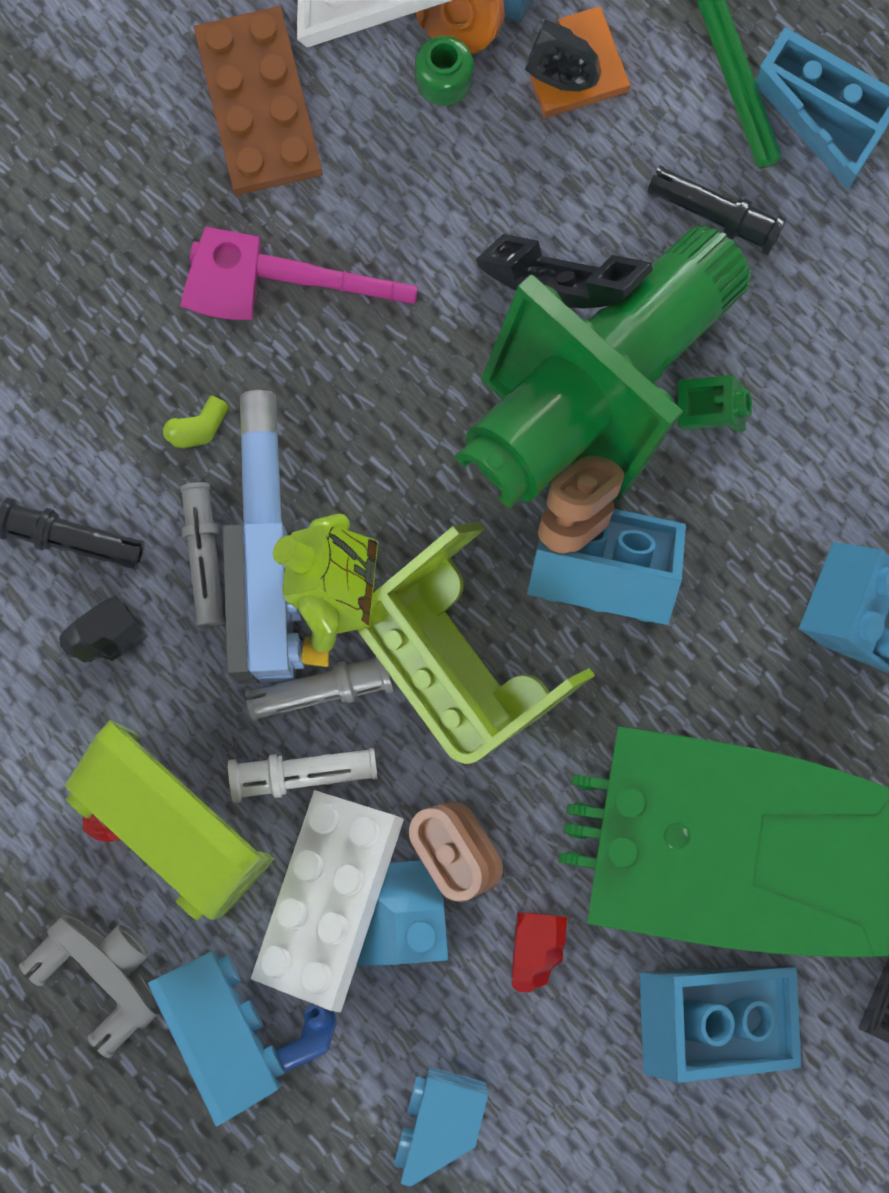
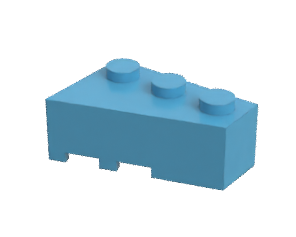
[756,27,889,190]

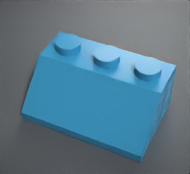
[527,503,686,625]
[148,950,285,1127]

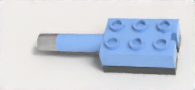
[223,390,305,684]

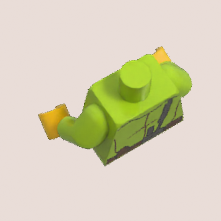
[273,514,378,667]

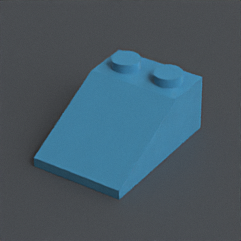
[640,966,801,1083]

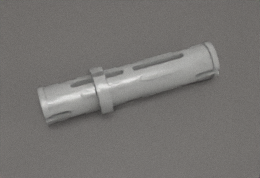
[180,482,226,628]

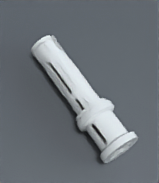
[228,748,378,803]

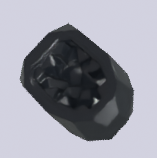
[525,19,602,91]
[59,595,148,663]

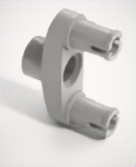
[19,915,159,1058]

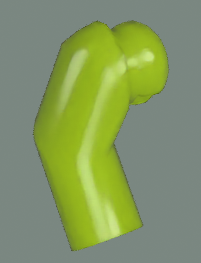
[163,396,230,449]

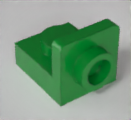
[678,375,752,432]

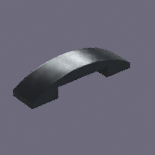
[476,234,653,309]

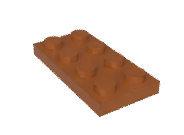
[193,6,323,196]

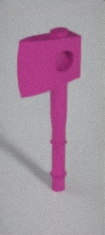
[180,227,418,320]

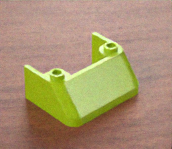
[358,522,595,764]
[65,720,275,921]

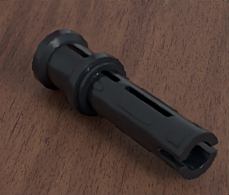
[647,165,787,256]
[0,497,145,570]

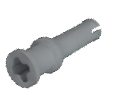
[245,657,394,721]

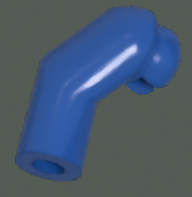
[277,1003,337,1072]

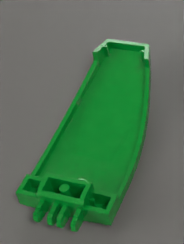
[558,726,889,957]

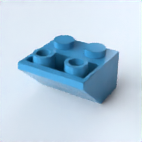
[799,542,889,673]
[394,1067,488,1187]

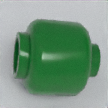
[415,36,474,106]

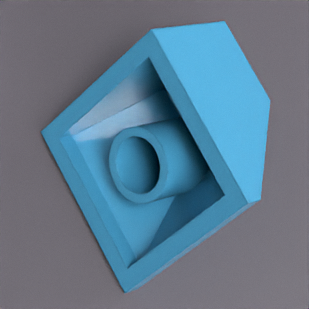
[356,860,448,966]

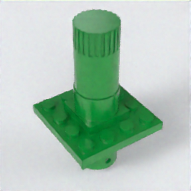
[454,226,751,509]

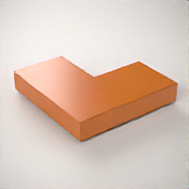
[530,6,630,119]

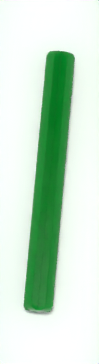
[697,0,782,169]

